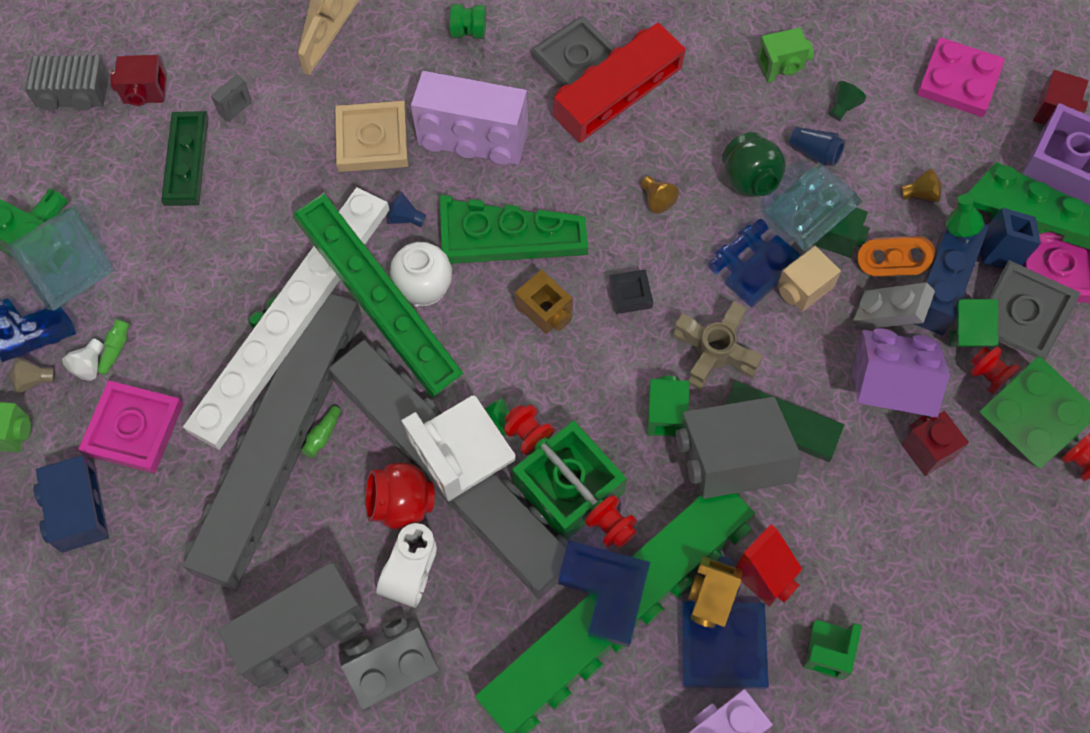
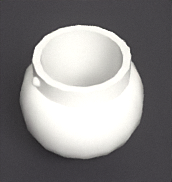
[390,242,452,307]

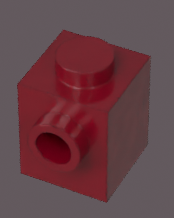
[110,55,167,106]
[1033,70,1089,126]
[901,410,969,476]

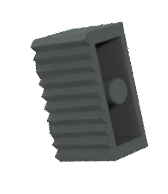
[25,54,109,111]

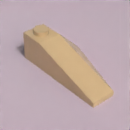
[298,0,359,75]

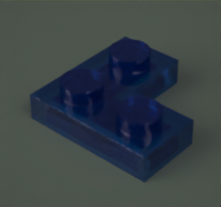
[0,298,76,362]
[558,541,650,647]

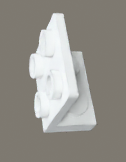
[401,396,515,502]

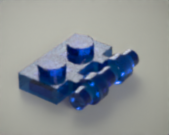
[708,219,802,308]

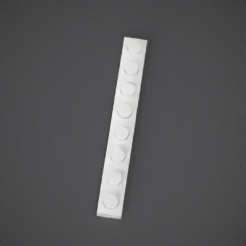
[183,187,389,450]

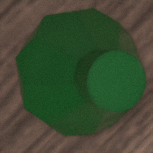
[829,81,866,121]

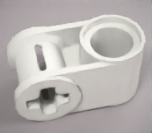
[376,523,437,608]

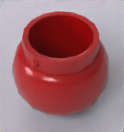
[365,462,435,530]

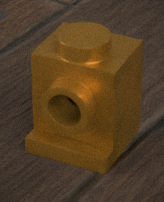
[514,269,573,334]
[688,556,743,628]

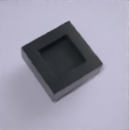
[609,269,653,314]

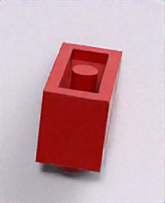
[736,524,802,607]

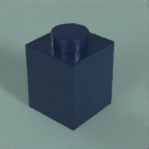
[980,207,1041,269]

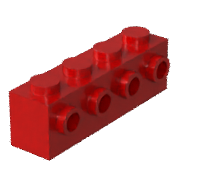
[553,22,686,143]

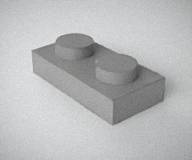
[853,282,935,329]

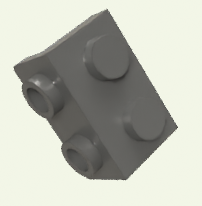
[339,617,439,710]

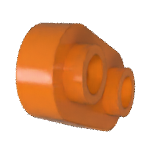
[858,236,936,276]

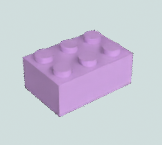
[411,71,529,165]

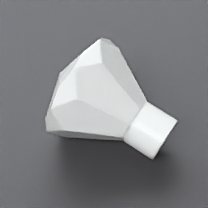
[62,339,104,381]

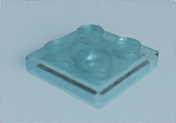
[764,162,862,252]
[6,207,114,311]

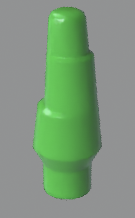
[97,319,130,375]
[301,406,341,458]

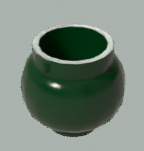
[722,132,786,197]

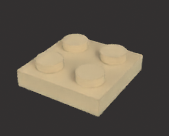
[335,101,409,172]

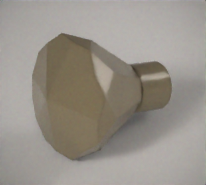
[9,357,54,393]

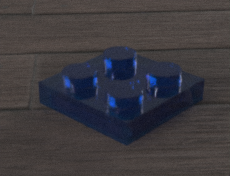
[681,601,769,689]

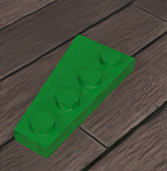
[968,162,1090,249]
[440,195,588,264]

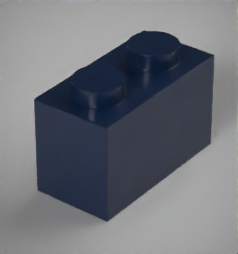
[33,455,109,553]

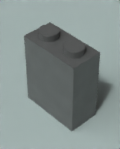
[676,396,802,499]

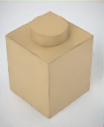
[777,246,841,312]

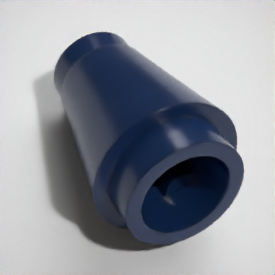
[789,126,845,167]

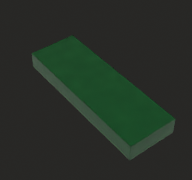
[161,111,209,206]
[725,381,845,462]

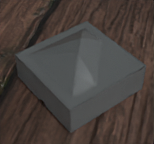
[211,74,252,122]

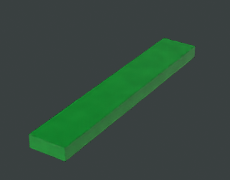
[292,193,464,398]

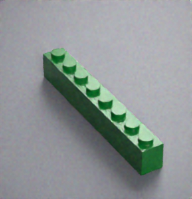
[475,493,755,733]

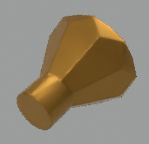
[901,168,942,202]
[641,176,679,214]

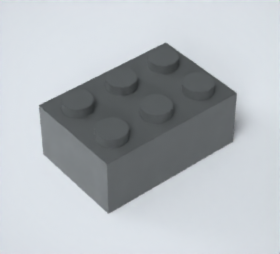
[217,561,369,688]

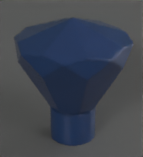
[387,191,426,228]

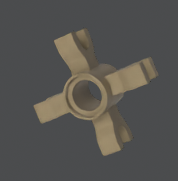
[673,301,763,391]

